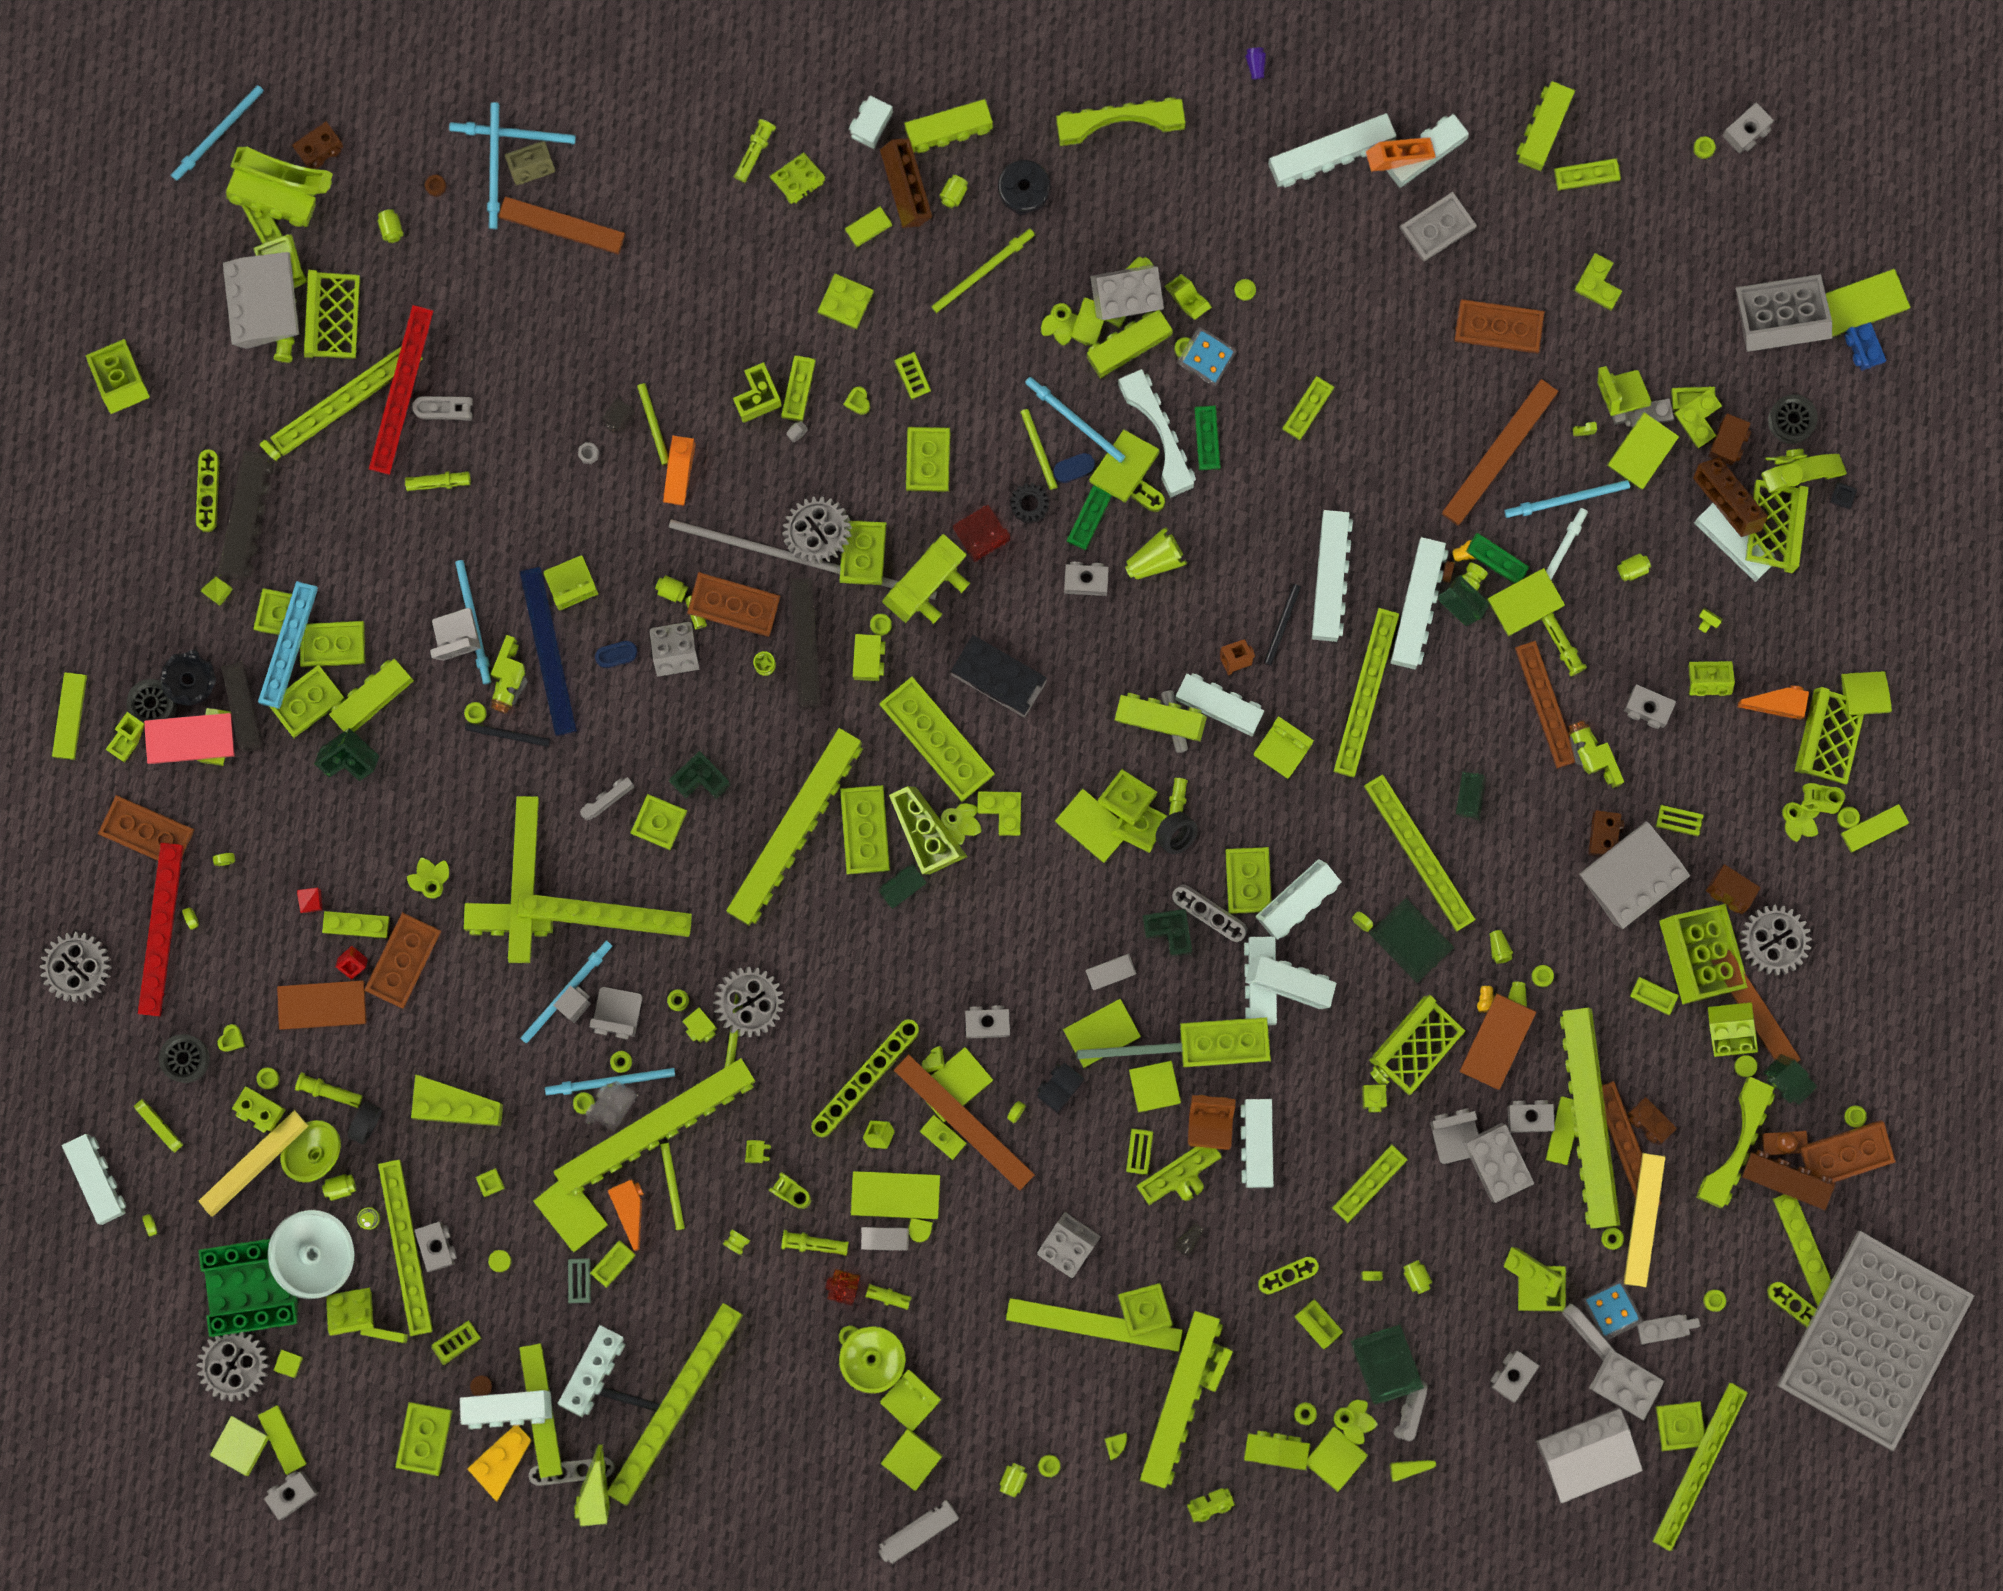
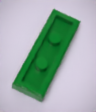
[1194,406,1220,470]
[1066,485,1112,551]
[1465,533,1529,584]

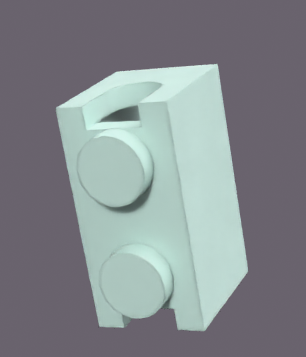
[849,96,893,149]

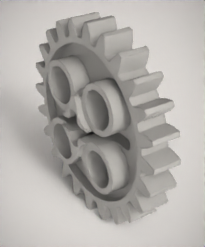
[782,497,852,564]
[1740,905,1812,976]
[40,932,112,1003]
[713,967,784,1037]
[197,1332,269,1401]

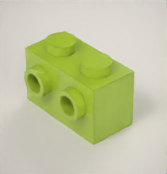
[232,1086,286,1133]

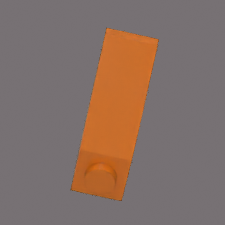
[1366,137,1436,171]
[663,436,696,506]
[1737,686,1809,720]
[607,1180,643,1251]

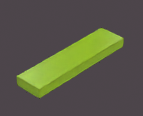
[52,672,87,760]
[1332,1145,1408,1223]

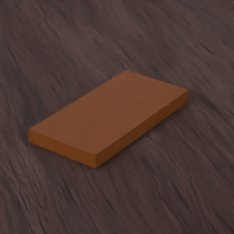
[1454,299,1544,353]
[687,572,780,637]
[98,795,194,861]
[364,912,441,1009]
[277,980,367,1030]
[1460,993,1536,1090]
[1799,1120,1895,1183]

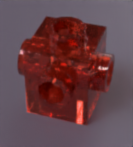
[825,1269,860,1306]

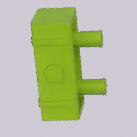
[882,534,970,624]

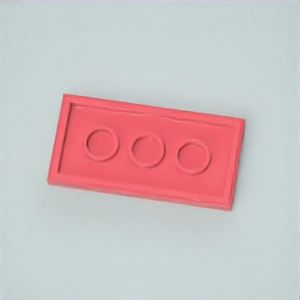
[144,713,235,764]

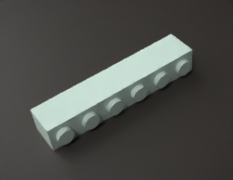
[1269,113,1396,187]
[1312,510,1353,642]
[1390,537,1448,669]

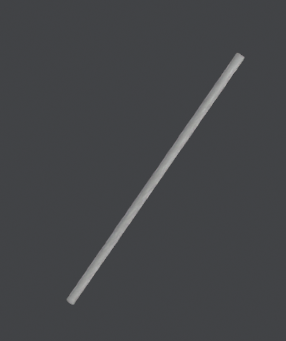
[669,520,937,600]

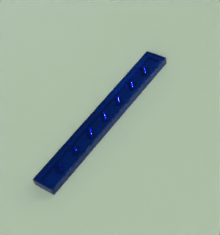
[519,567,577,736]

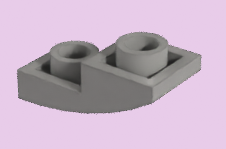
[1086,954,1136,990]
[861,1227,909,1250]

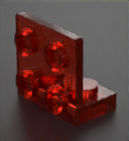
[953,505,1010,562]

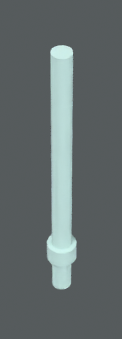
[1546,508,1588,579]

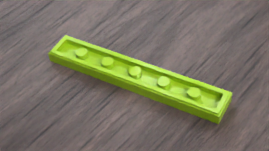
[241,204,308,289]
[519,1343,563,1479]

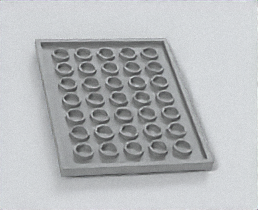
[1777,1231,1974,1451]

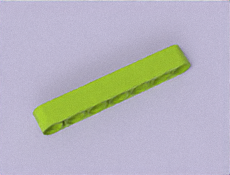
[811,1019,919,1138]

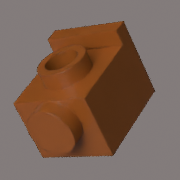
[1220,639,1255,675]

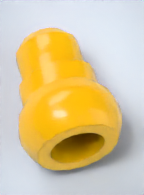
[1452,540,1475,562]
[1477,986,1495,1013]

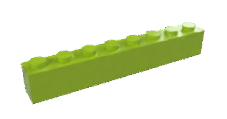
[1140,1311,1223,1488]

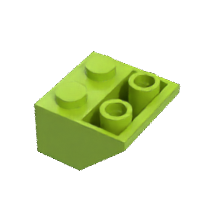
[1708,1002,1758,1057]
[1518,1266,1565,1311]

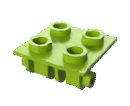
[770,153,825,204]

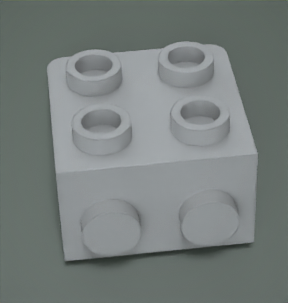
[650,622,699,677]
[589,987,642,1039]
[1430,1108,1478,1164]

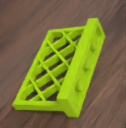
[304,270,360,359]
[1745,480,1809,573]
[1795,687,1864,785]
[1369,995,1465,1095]

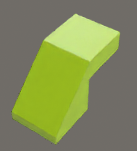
[1165,274,1211,320]
[106,712,145,763]

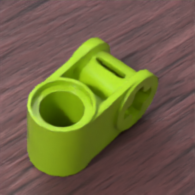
[1801,783,1845,814]
[769,1172,811,1209]

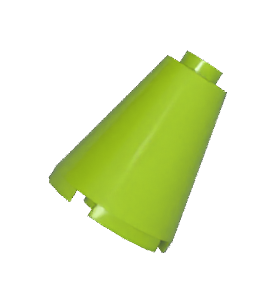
[1125,527,1187,580]

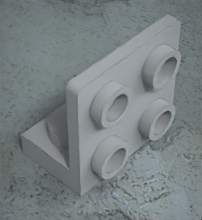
[430,608,481,661]
[1037,1212,1101,1278]

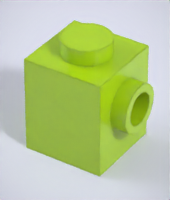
[683,1008,717,1043]
[1362,1085,1387,1112]

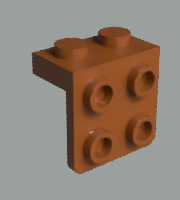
[1188,1095,1236,1150]

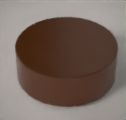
[425,175,446,197]
[1442,561,1455,583]
[470,1375,493,1396]

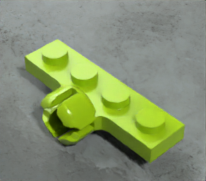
[1137,1147,1222,1205]

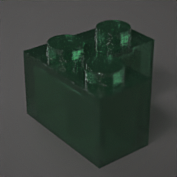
[314,728,379,781]
[668,751,731,800]
[1142,909,1192,958]
[1763,1054,1817,1105]

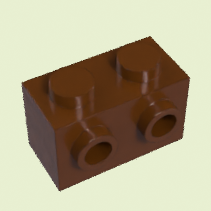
[292,121,344,169]
[1708,414,1751,466]
[1588,810,1624,857]
[1705,864,1760,914]
[1627,1097,1677,1145]

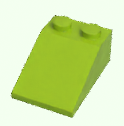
[85,339,150,414]
[575,1444,610,1526]

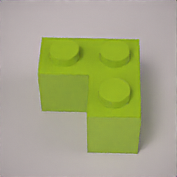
[733,362,782,423]
[1244,1431,1310,1470]

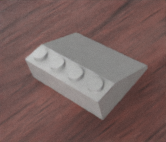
[223,252,299,349]
[1736,274,1832,352]
[1579,821,1690,929]
[1536,1408,1643,1503]

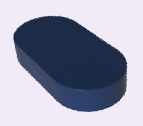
[1054,453,1095,483]
[595,641,638,668]

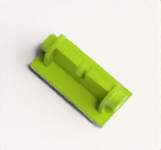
[1187,1488,1234,1522]

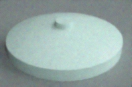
[268,1210,354,1299]

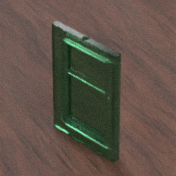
[1369,898,1454,983]
[1351,1325,1424,1405]

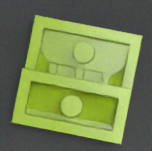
[1841,671,1892,715]
[1307,1427,1368,1492]

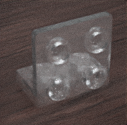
[585,1081,638,1132]

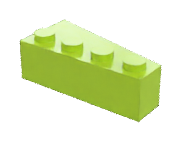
[889,786,967,874]
[411,1074,503,1126]

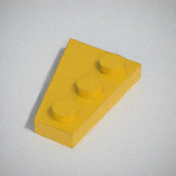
[468,1425,532,1502]

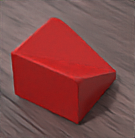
[297,888,323,913]
[335,946,368,980]

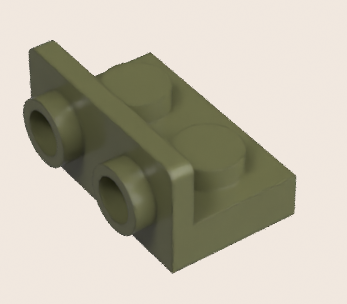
[505,141,555,185]

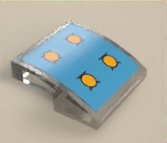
[1177,327,1237,386]
[1582,1280,1643,1340]

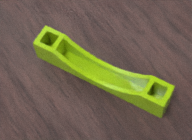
[1056,97,1185,146]
[1696,1077,1775,1208]

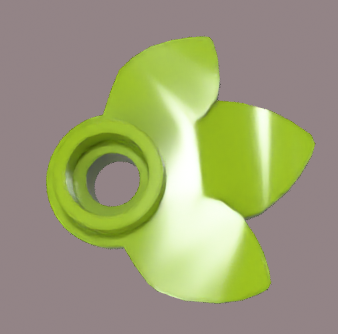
[1041,303,1078,346]
[1766,449,1807,465]
[1782,802,1820,842]
[941,803,981,845]
[407,858,449,899]
[1334,1400,1377,1444]

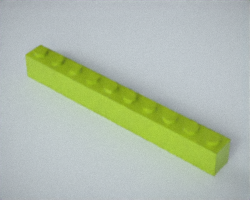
[726,728,863,926]
[1560,1008,1620,1228]
[553,1058,755,1196]
[607,1303,743,1505]

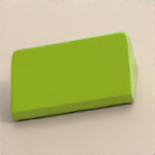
[1071,298,1104,346]
[1295,1299,1343,1349]

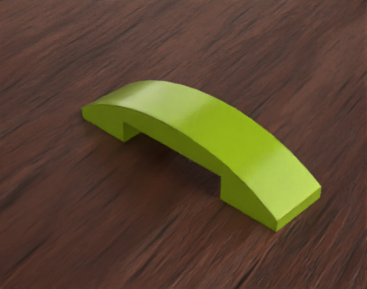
[1761,454,1847,493]

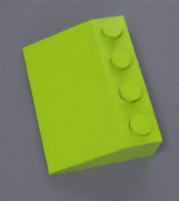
[1659,904,1747,1004]

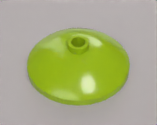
[281,1121,341,1182]
[839,1326,905,1393]

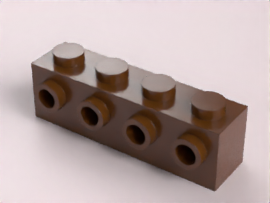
[880,138,932,228]
[1693,457,1768,537]
[1742,1150,1836,1210]

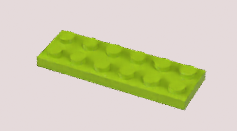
[879,677,995,802]

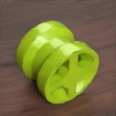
[723,1230,750,1255]

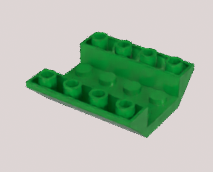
[199,1239,298,1337]

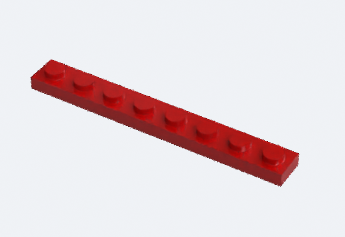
[369,305,434,475]
[138,843,184,1017]

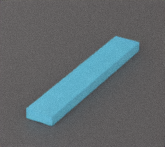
[258,581,318,709]

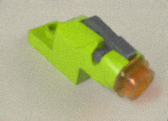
[491,635,528,714]
[1568,720,1624,788]

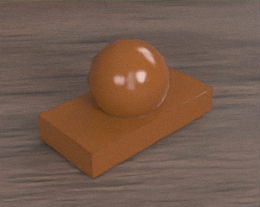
[1762,1131,1808,1155]

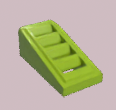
[894,352,931,399]
[431,1320,481,1365]
[1390,1460,1436,1481]

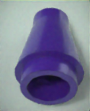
[1245,47,1266,80]

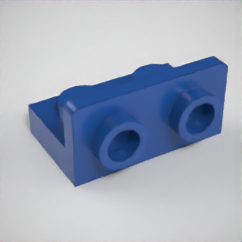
[1845,322,1886,371]

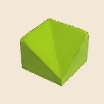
[201,576,233,606]
[863,1120,894,1149]

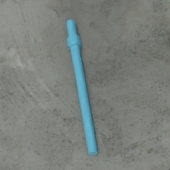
[171,85,264,181]
[487,103,500,229]
[449,122,576,144]
[1025,377,1125,462]
[1504,480,1630,518]
[455,560,491,684]
[520,940,612,1044]
[545,1068,675,1095]

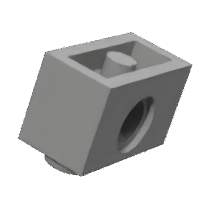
[1723,103,1774,154]
[1064,562,1109,596]
[1624,684,1676,729]
[553,986,591,1023]
[965,1006,1010,1039]
[1507,1100,1555,1133]
[415,1222,457,1272]
[1491,1351,1539,1403]
[264,1471,318,1520]

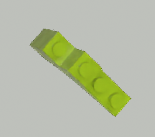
[230,147,333,197]

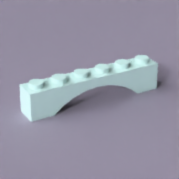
[1118,369,1196,498]

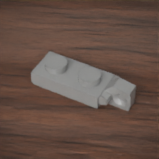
[1612,399,1674,428]
[1637,1315,1700,1344]

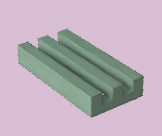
[568,1259,591,1303]

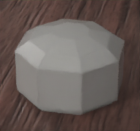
[787,421,807,442]
[578,442,599,464]

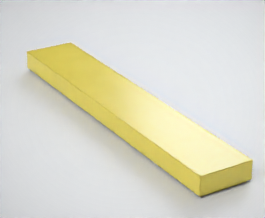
[199,1110,308,1217]
[1624,1153,1665,1287]

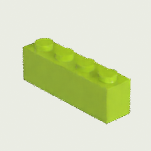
[1516,81,1575,171]
[905,99,993,153]
[226,169,316,227]
[1087,310,1173,378]
[329,659,414,737]
[1115,693,1207,742]
[464,903,553,937]

